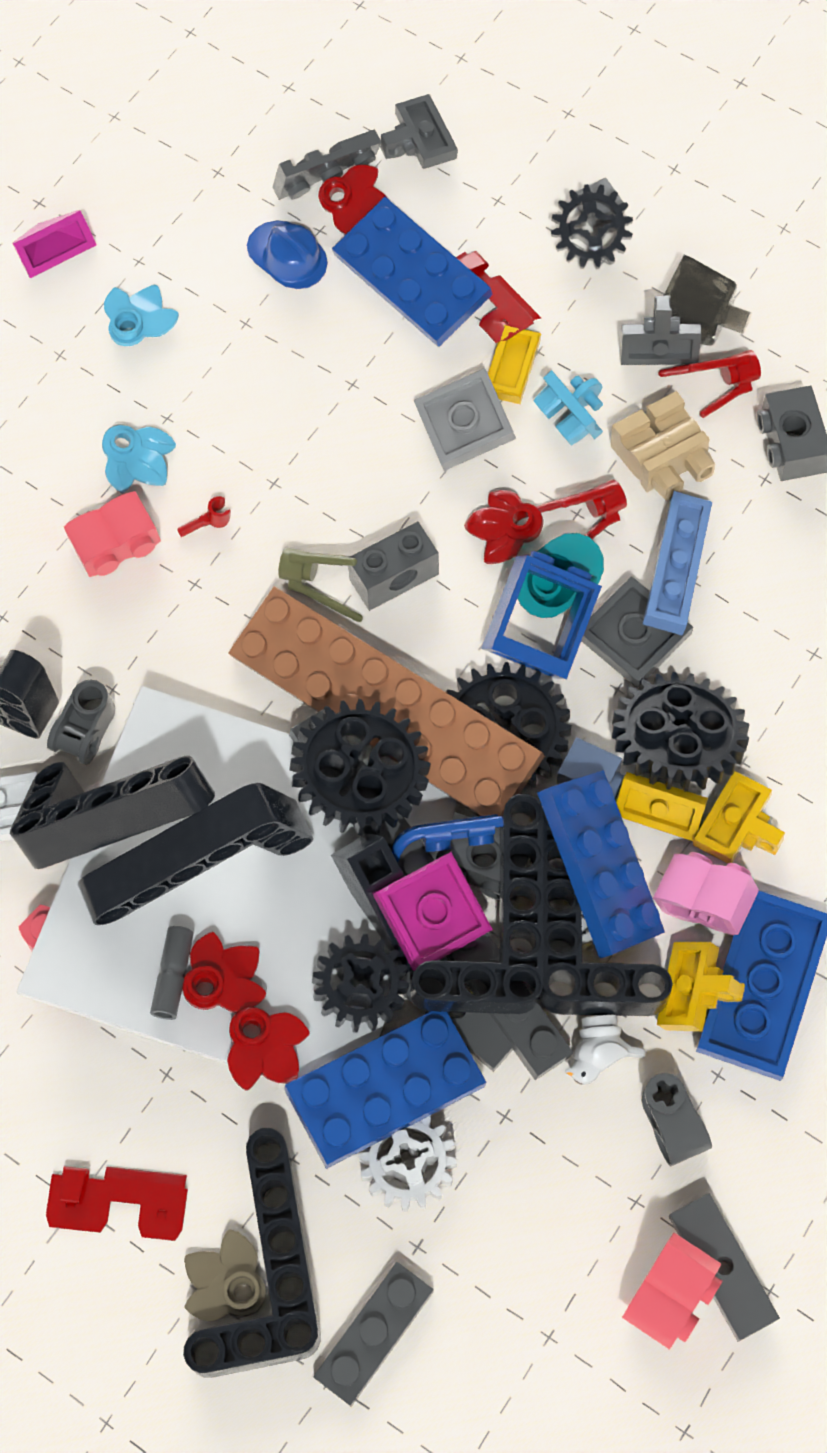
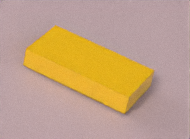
[488,325,541,405]

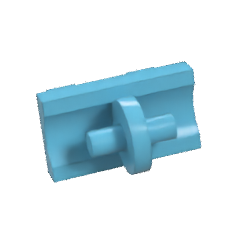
[533,370,603,446]

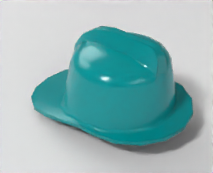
[517,533,604,618]

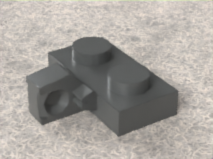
[380,94,458,169]
[620,296,701,365]

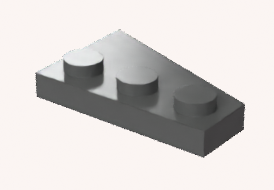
[272,129,382,200]

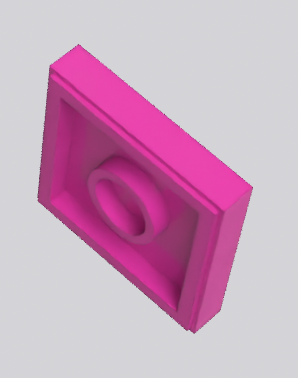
[373,852,493,971]

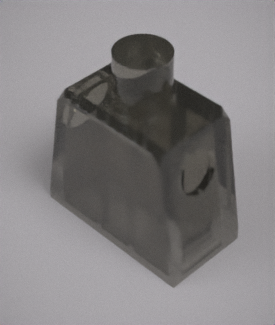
[663,254,752,346]

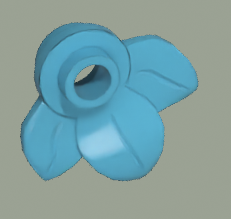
[104,284,179,346]
[102,425,176,494]

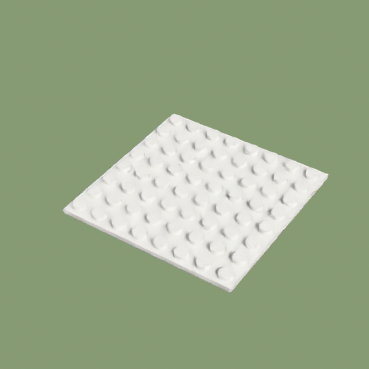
[16,686,457,1078]

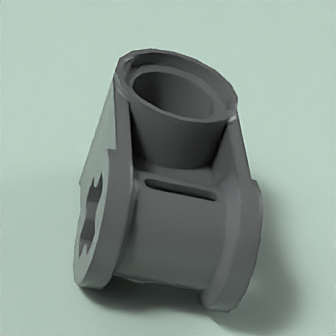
[47,679,115,765]
[641,1073,712,1166]

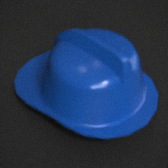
[246,220,328,289]

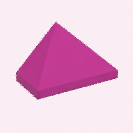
[12,210,97,278]

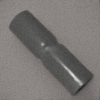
[150,926,194,1020]

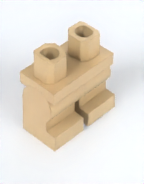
[611,391,715,500]

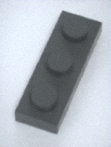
[313,1262,434,1407]

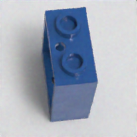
[481,551,602,680]

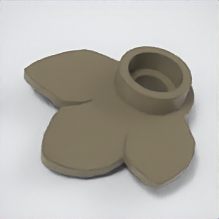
[184,1229,266,1321]

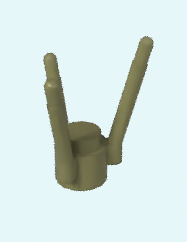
[278,547,363,622]

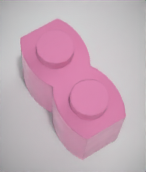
[653,852,759,935]

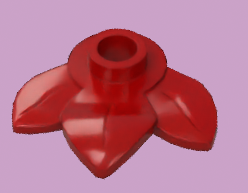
[318,165,387,235]
[464,490,544,564]
[183,932,266,1013]
[227,1007,310,1091]

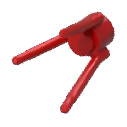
[658,350,761,418]
[536,479,627,540]

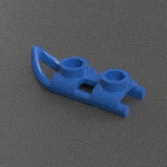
[392,814,503,862]

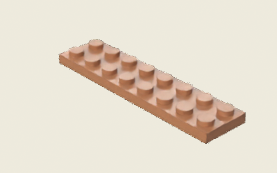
[228,586,545,816]

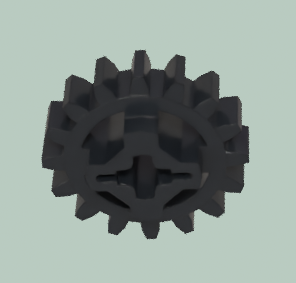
[551,184,634,270]
[312,934,409,1033]

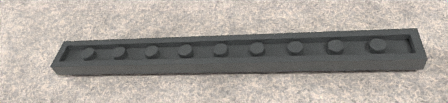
[289,709,573,1081]

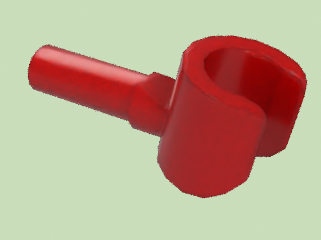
[177,496,231,538]

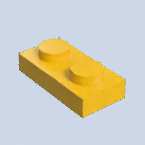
[616,772,708,841]

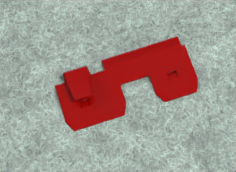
[456,251,542,343]
[46,1166,188,1241]

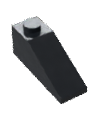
[331,833,412,973]

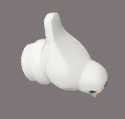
[565,1015,645,1085]

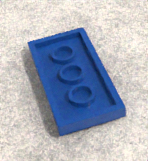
[332,197,493,347]
[537,770,665,959]
[696,891,827,1081]
[284,1011,487,1169]

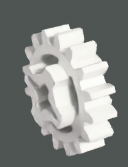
[358,1115,457,1212]

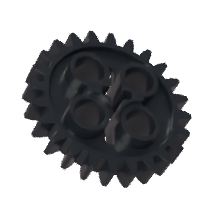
[446,662,572,788]
[611,672,750,792]
[289,699,431,835]

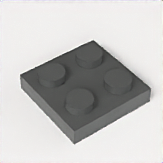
[581,576,693,688]

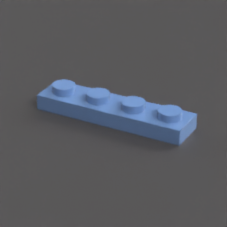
[643,491,712,635]

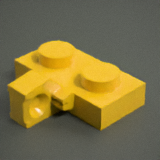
[693,771,785,864]
[656,942,745,1032]

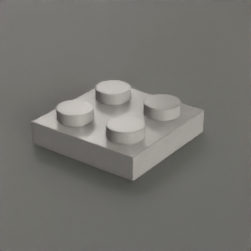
[413,368,516,471]

